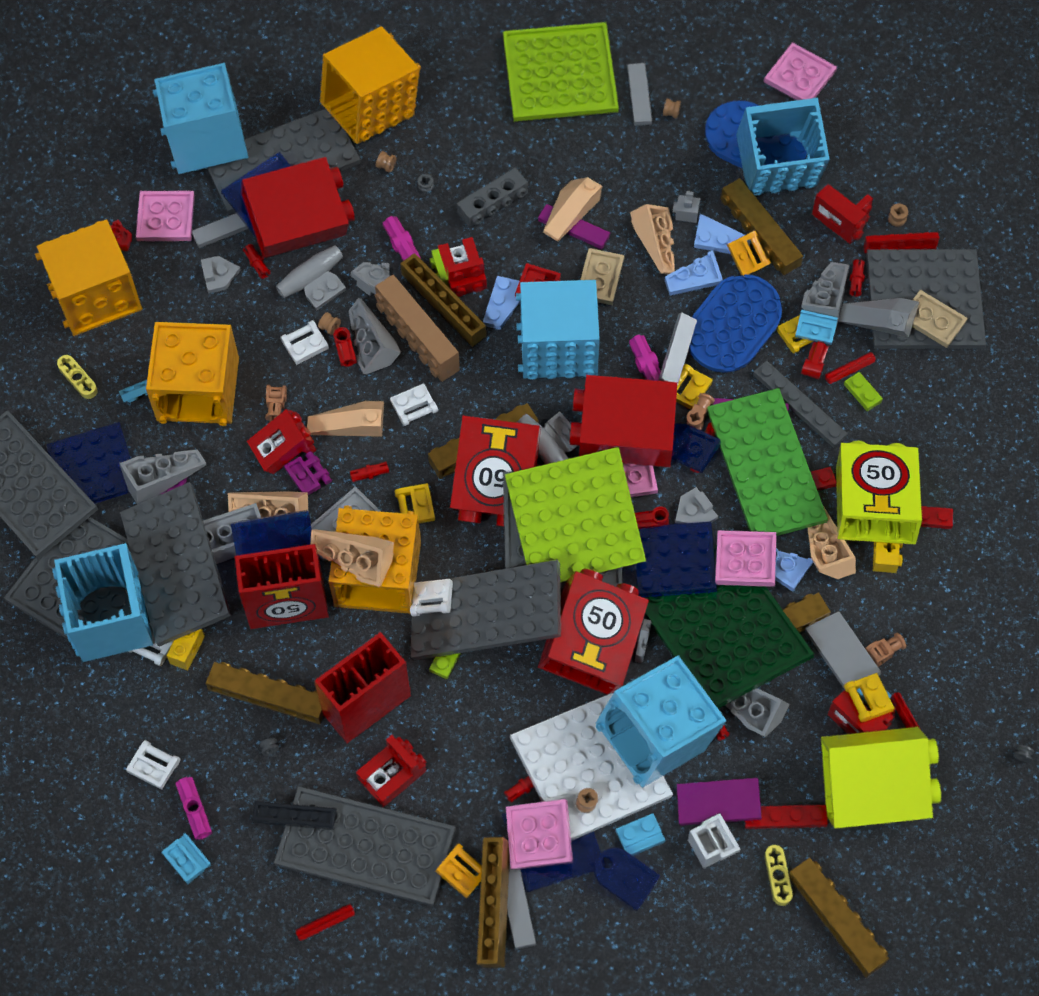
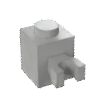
[673,191,700,223]

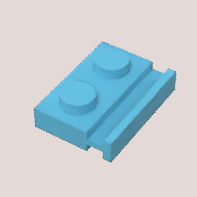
[795,310,838,345]
[616,814,665,857]
[162,833,211,884]

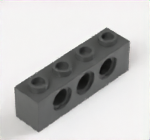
[457,168,528,228]

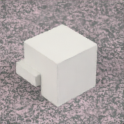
[688,814,740,868]

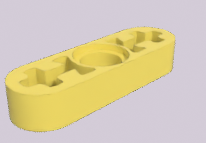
[57,355,97,399]
[765,845,792,906]

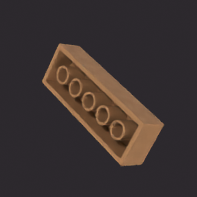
[375,275,460,382]

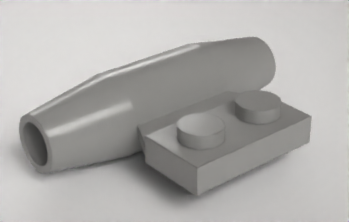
[276,245,346,311]
[516,411,578,465]

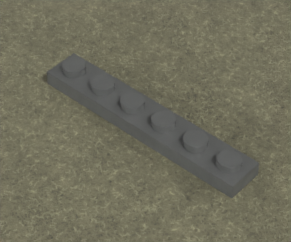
[753,361,848,448]

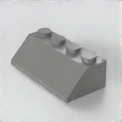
[204,503,271,564]

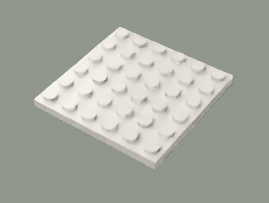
[510,693,673,841]

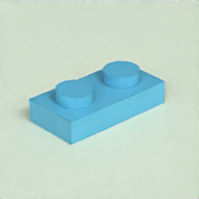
[119,380,148,402]

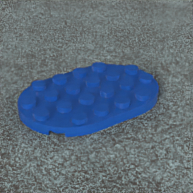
[705,101,807,168]
[689,274,782,372]

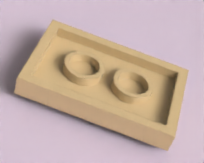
[581,248,624,305]
[912,290,968,348]

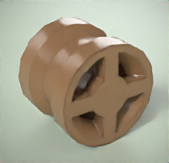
[663,98,681,119]
[376,151,397,173]
[888,204,908,227]
[318,312,341,335]
[576,788,598,813]

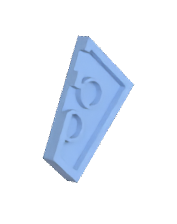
[694,214,750,254]
[665,250,723,296]
[483,276,521,330]
[775,548,813,591]

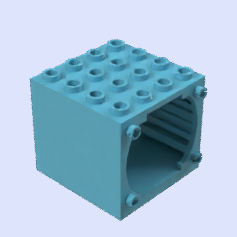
[153,63,249,174]
[736,98,830,196]
[516,280,600,379]
[52,543,153,662]
[595,656,727,788]

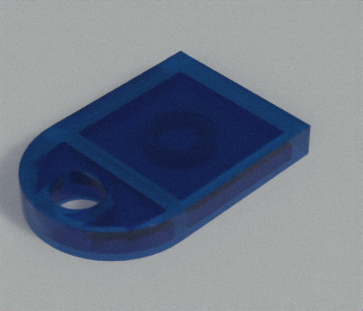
[671,423,721,473]
[594,848,660,911]

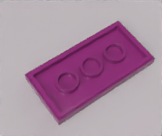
[677,778,762,826]

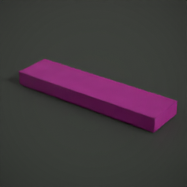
[538,204,610,249]

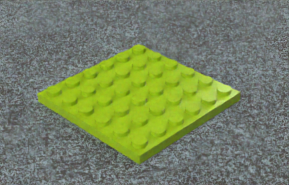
[503,22,619,121]
[504,447,646,582]

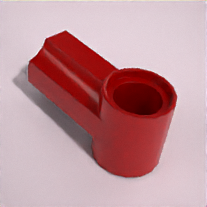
[334,327,357,367]
[801,341,828,380]
[635,506,669,530]

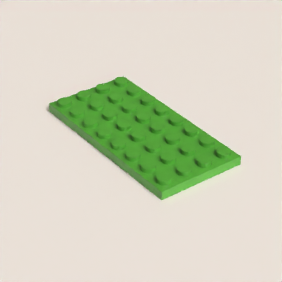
[707,388,828,536]

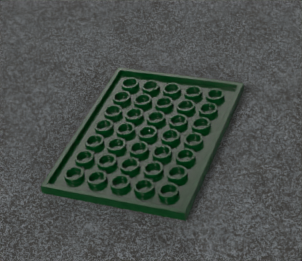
[634,544,814,708]

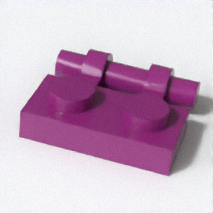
[284,451,332,495]

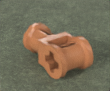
[265,385,287,422]
[687,393,715,432]
[865,633,906,667]

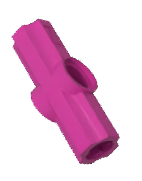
[383,216,421,261]
[629,335,661,381]
[176,777,212,840]

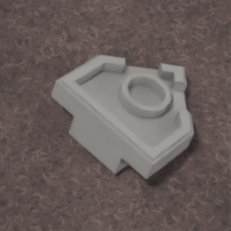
[201,256,241,294]
[350,262,389,296]
[675,487,718,529]
[633,619,652,663]

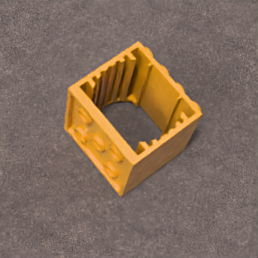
[320,26,421,144]
[35,220,143,336]
[146,322,239,426]
[329,505,421,614]

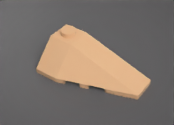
[543,177,602,241]
[630,204,675,274]
[307,401,384,437]
[228,491,308,535]
[808,506,856,579]
[310,529,394,587]

